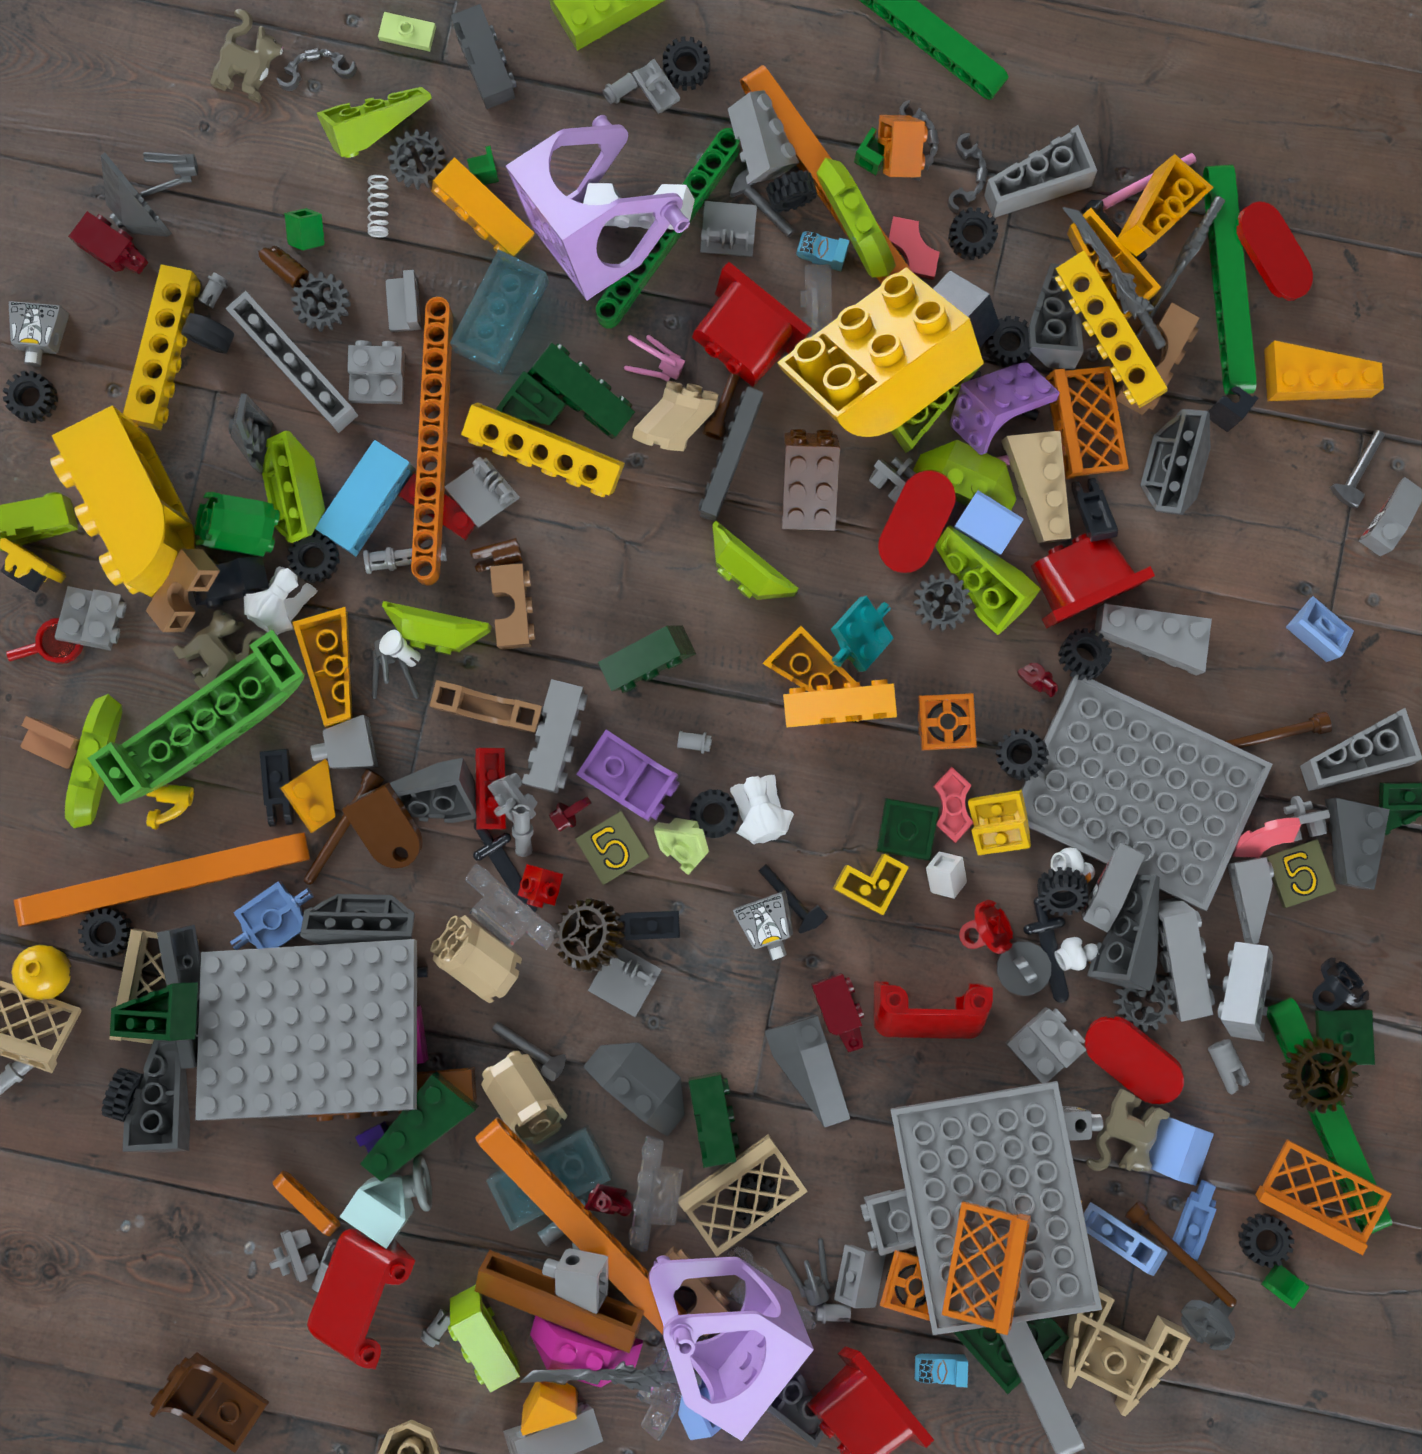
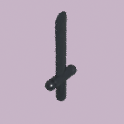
[473,822,538,914]
[1023,897,1069,1003]

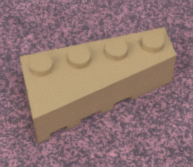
[1001,431,1071,544]

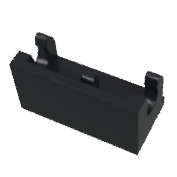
[1207,387,1258,432]

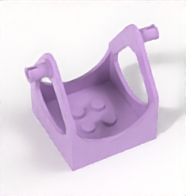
[506,115,690,300]
[649,1255,814,1441]

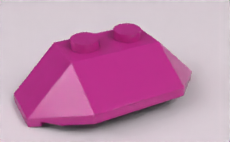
[530,1316,644,1388]

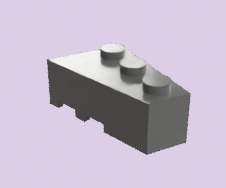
[451,4,517,110]
[1325,798,1390,890]

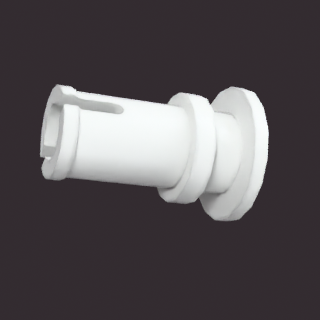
[379,630,421,667]

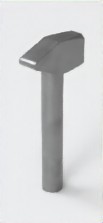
[730,168,795,238]
[1330,430,1385,509]
[492,1022,566,1081]

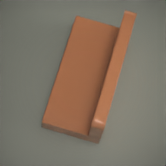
[21,716,80,769]

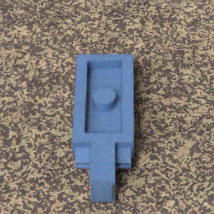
[1173,1179,1217,1261]

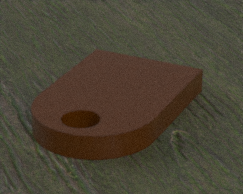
[342,783,422,868]

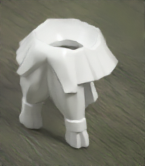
[244,566,318,635]
[730,775,794,844]

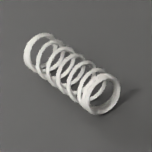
[367,175,389,237]

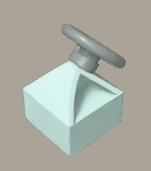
[340,1155,432,1249]

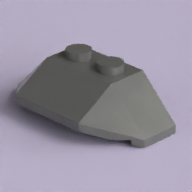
[1140,409,1211,515]
[300,894,415,945]
[583,1042,685,1137]

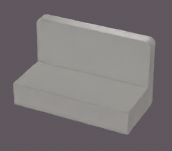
[386,270,422,332]
[834,1245,886,1308]

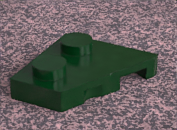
[495,371,567,426]
[1379,782,1422,835]

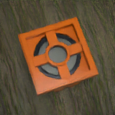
[918,693,977,751]
[880,1250,930,1321]

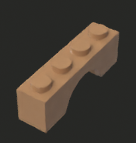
[1116,303,1199,415]
[430,680,543,734]

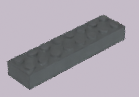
[698,387,763,522]
[157,925,201,1069]

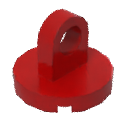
[959,899,1013,954]

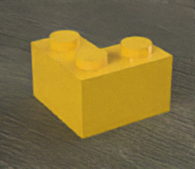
[833,854,909,915]

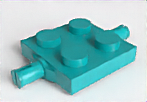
[830,596,894,672]

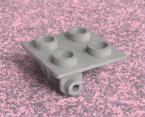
[700,201,757,257]
[444,457,520,528]
[588,948,662,1017]

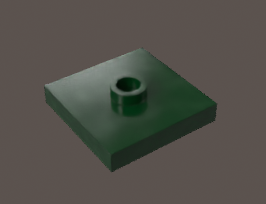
[876,798,939,861]
[1315,1009,1375,1065]

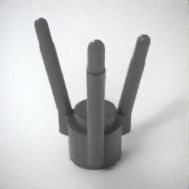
[140,152,198,197]
[372,640,419,699]
[776,1238,830,1306]

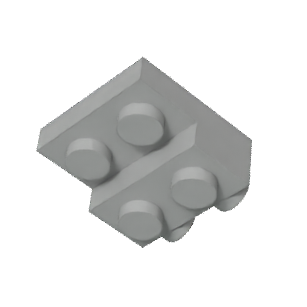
[348,340,405,404]
[55,586,126,651]
[1006,1007,1086,1084]
[860,1188,916,1256]

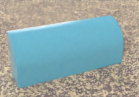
[315,440,415,556]

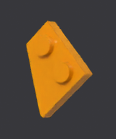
[280,759,335,833]

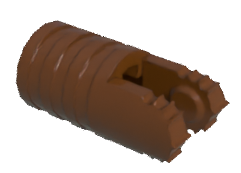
[258,246,309,289]
[470,538,523,573]

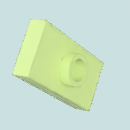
[378,12,436,52]

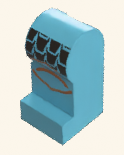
[796,232,850,271]
[914,1354,968,1387]

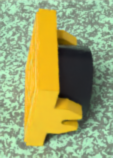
[0,538,66,593]

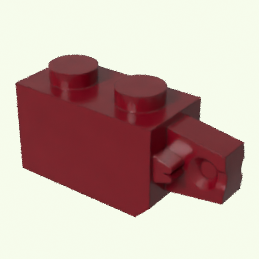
[68,211,148,275]
[811,973,865,1052]

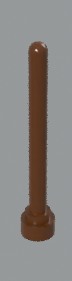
[703,372,740,440]
[1225,711,1332,748]
[304,768,385,885]
[1124,1201,1237,1307]

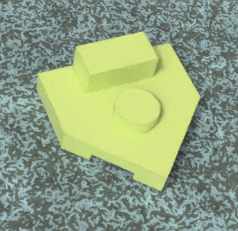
[653,818,709,875]

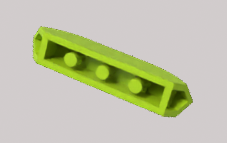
[817,158,896,278]
[65,694,122,828]

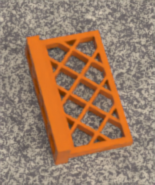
[1045,366,1129,480]
[1255,1139,1392,1255]
[942,1201,1031,1335]

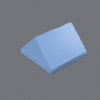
[954,490,1023,556]
[1286,596,1354,662]
[1149,1117,1214,1186]

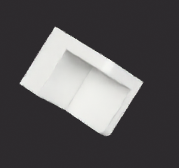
[926,852,967,899]

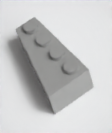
[984,125,1097,218]
[1095,604,1212,676]
[522,679,588,793]
[1300,708,1422,791]
[1158,897,1215,1022]

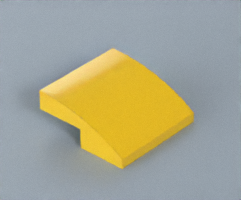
[968,790,1031,855]

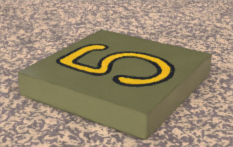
[575,811,649,885]
[1265,839,1336,908]

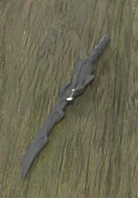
[1135,196,1225,339]
[1063,207,1167,350]
[520,1361,702,1393]

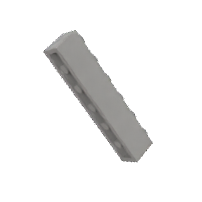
[226,291,358,433]

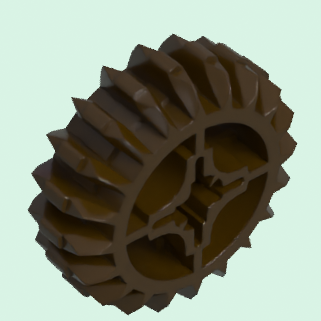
[553,898,626,973]
[1281,1037,1360,1114]

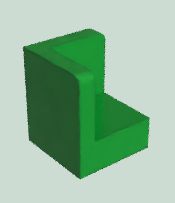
[854,127,885,176]
[467,146,499,185]
[284,208,325,251]
[1261,1265,1309,1309]

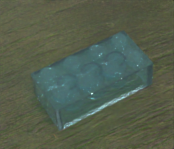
[450,249,549,375]
[486,1125,612,1231]

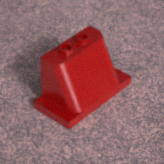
[692,262,812,387]
[1031,533,1155,629]
[807,1346,934,1454]

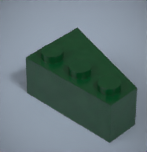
[598,625,696,693]
[110,982,198,1041]
[688,1072,740,1168]

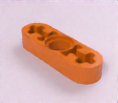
[272,1171,340,1237]

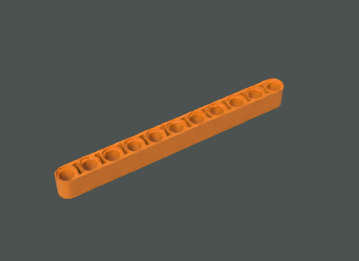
[740,65,912,284]
[411,297,453,586]
[13,833,310,927]
[475,1117,687,1335]

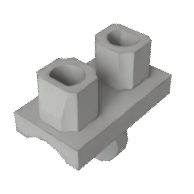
[632,59,680,114]
[869,457,916,503]
[487,773,538,823]
[1284,796,1330,841]
[269,1229,320,1282]

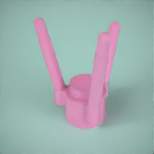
[624,335,685,381]

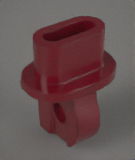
[1017,663,1058,697]
[549,796,592,832]

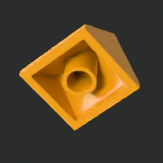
[521,1381,578,1436]

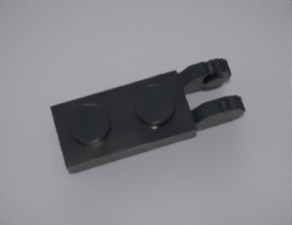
[1071,478,1118,542]
[260,749,294,827]
[618,910,680,940]

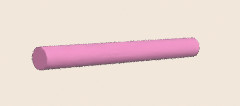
[1102,153,1196,210]

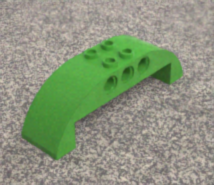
[88,630,305,804]

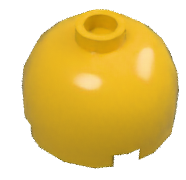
[11,945,71,1000]

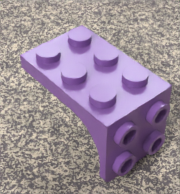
[950,361,1060,455]
[576,730,679,822]

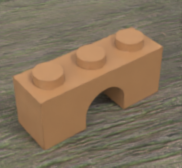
[146,549,220,632]
[490,564,536,650]
[649,1246,730,1337]

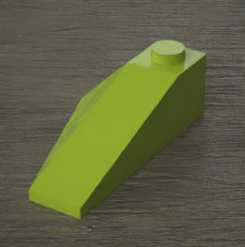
[317,87,432,158]
[935,525,1041,635]

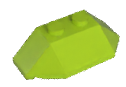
[262,431,325,543]
[913,440,1017,510]
[712,521,799,600]
[382,601,492,655]

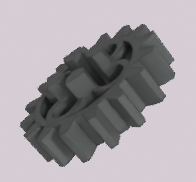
[388,130,447,190]
[291,272,351,332]
[912,573,972,632]
[1113,974,1175,1032]

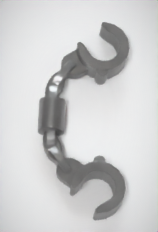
[277,48,357,91]
[899,100,939,181]
[948,133,988,214]

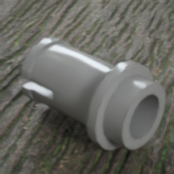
[603,73,637,104]
[198,272,228,309]
[677,731,712,754]
[815,1302,851,1324]
[420,1309,450,1347]

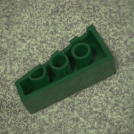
[528,342,635,439]
[360,1071,479,1182]

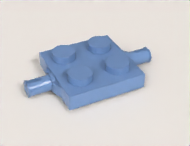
[230,881,314,950]

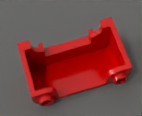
[874,981,993,1039]
[307,1228,416,1370]

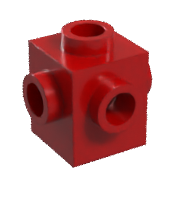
[518,864,563,908]

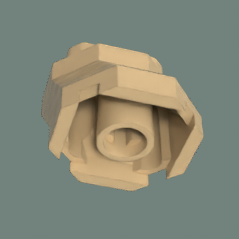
[632,381,719,451]
[430,915,522,1003]
[481,1051,568,1145]
[378,1420,441,1454]

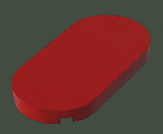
[1236,201,1313,301]
[878,470,956,573]
[1085,1016,1184,1104]

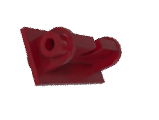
[584,1183,633,1216]

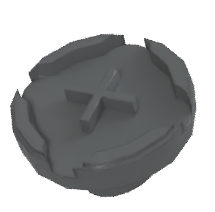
[997,941,1051,996]
[1181,1297,1235,1351]

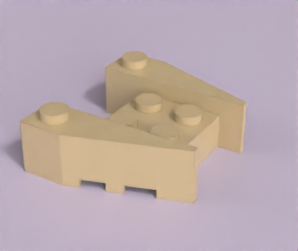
[1061,1285,1191,1416]

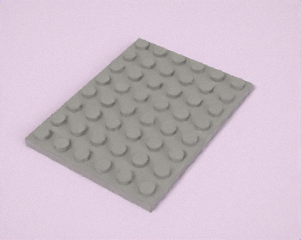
[1021,674,1273,911]
[195,939,417,1121]
[891,1081,1102,1335]

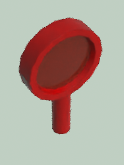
[6,618,84,664]

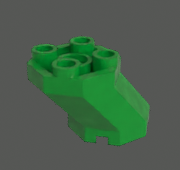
[194,492,280,557]

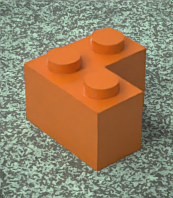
[878,115,928,177]

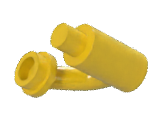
[146,784,194,830]

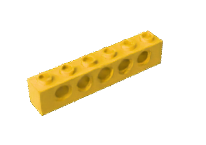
[1055,250,1168,408]
[123,264,200,431]
[461,403,625,497]

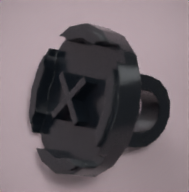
[1312,957,1369,1011]

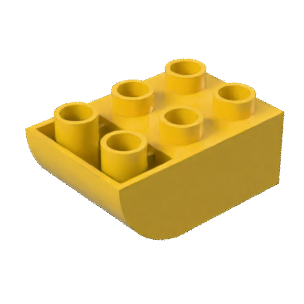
[777,268,984,437]
[50,405,196,598]

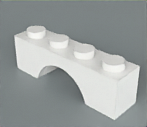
[583,183,695,230]

